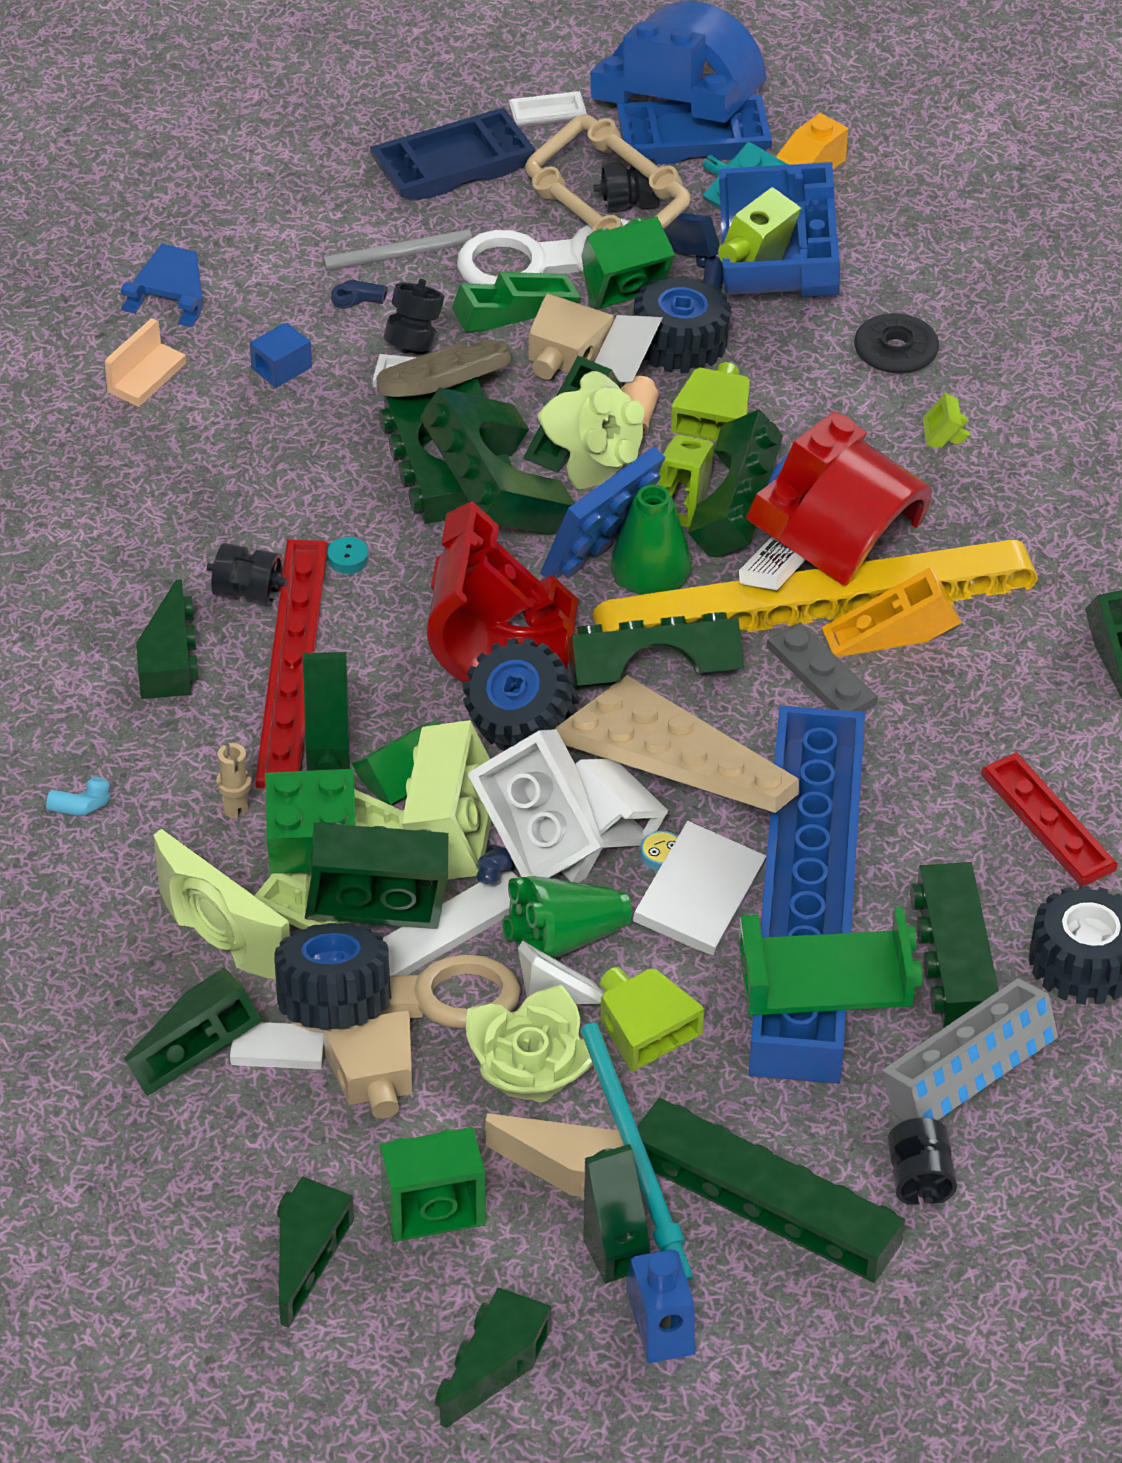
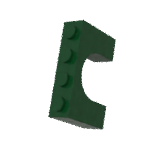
[379,377,513,524]
[420,387,575,535]

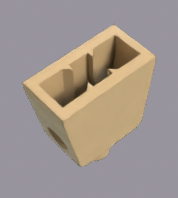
[529,294,614,380]
[323,1010,412,1119]

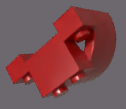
[746,411,932,586]
[427,501,578,683]

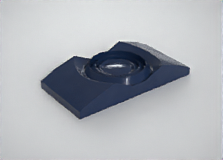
[370,107,536,199]

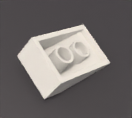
[467,729,604,878]

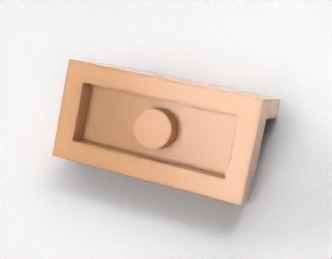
[105,318,186,407]

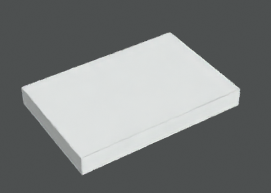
[633,821,767,955]

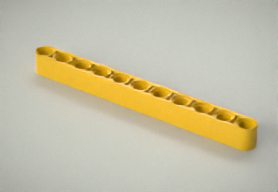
[592,540,1038,648]

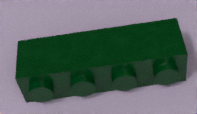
[910,862,999,1028]

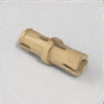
[216,743,252,818]

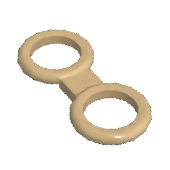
[285,954,521,1033]

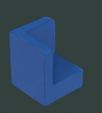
[250,323,312,388]

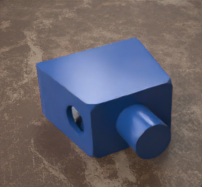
[626,1249,695,1364]

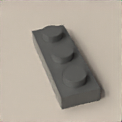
[767,622,878,712]

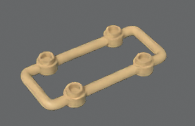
[525,115,691,232]

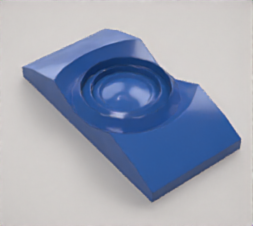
[617,94,772,165]

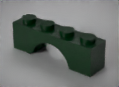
[688,409,783,558]
[567,612,744,687]

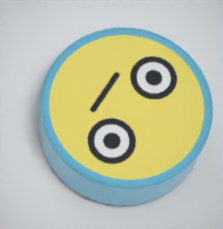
[640,831,678,871]

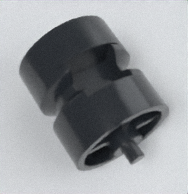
[593,159,660,212]
[383,279,445,354]
[207,543,288,606]
[888,1118,957,1205]

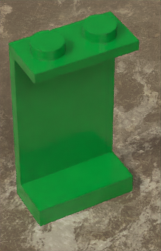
[738,907,922,1016]

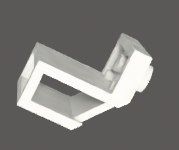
[561,759,668,883]

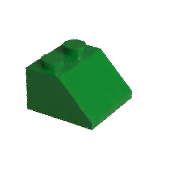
[581,216,675,310]

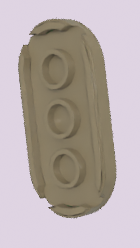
[376,340,512,397]

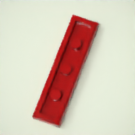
[981,752,1118,886]

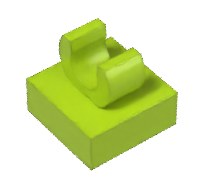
[922,393,971,448]

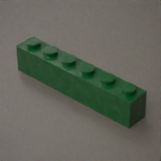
[637,1097,905,1284]

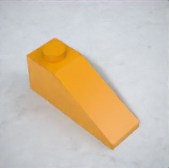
[776,113,849,169]
[822,567,962,657]

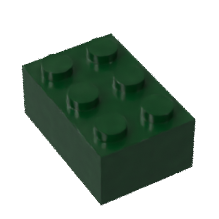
[305,822,449,929]

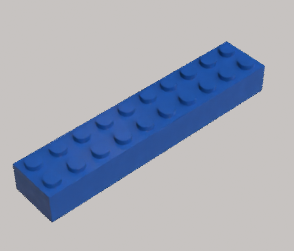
[749,705,865,1084]

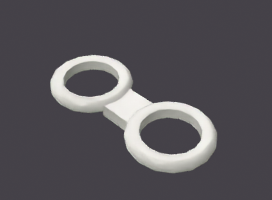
[457,219,630,284]

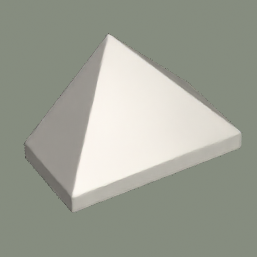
[518,941,604,1004]

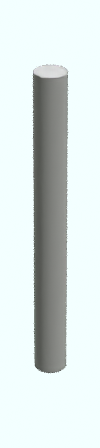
[323,229,472,271]

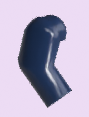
[696,254,723,292]
[331,279,388,309]
[476,844,514,885]

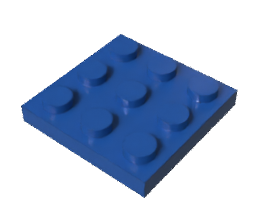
[540,446,666,579]

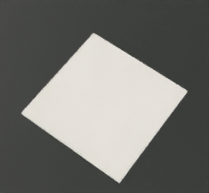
[595,315,663,383]

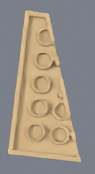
[556,675,799,813]

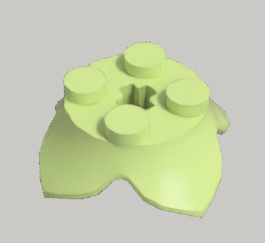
[537,371,644,489]
[466,985,593,1102]

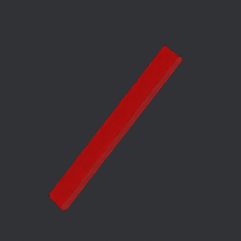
[255,539,328,789]

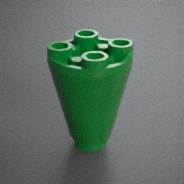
[611,484,692,595]
[502,876,632,959]

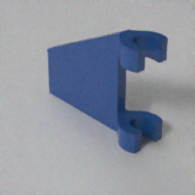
[121,243,203,327]

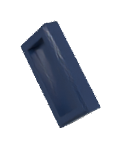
[664,213,720,257]

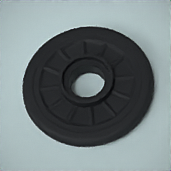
[854,313,939,373]

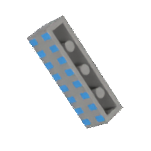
[882,978,1058,1121]

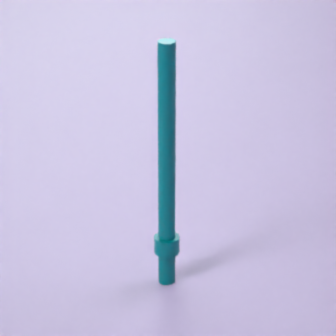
[580,1022,694,1282]

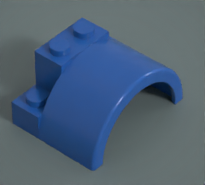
[590,1,766,123]
[719,162,840,297]

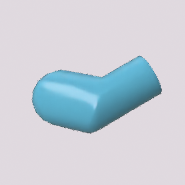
[46,777,111,817]

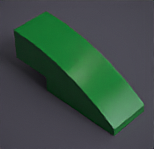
[452,272,581,332]

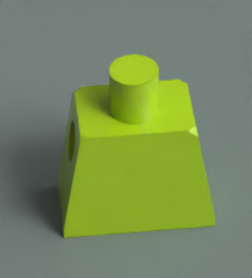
[718,187,802,263]
[671,362,750,441]
[658,435,714,527]
[600,967,704,1072]

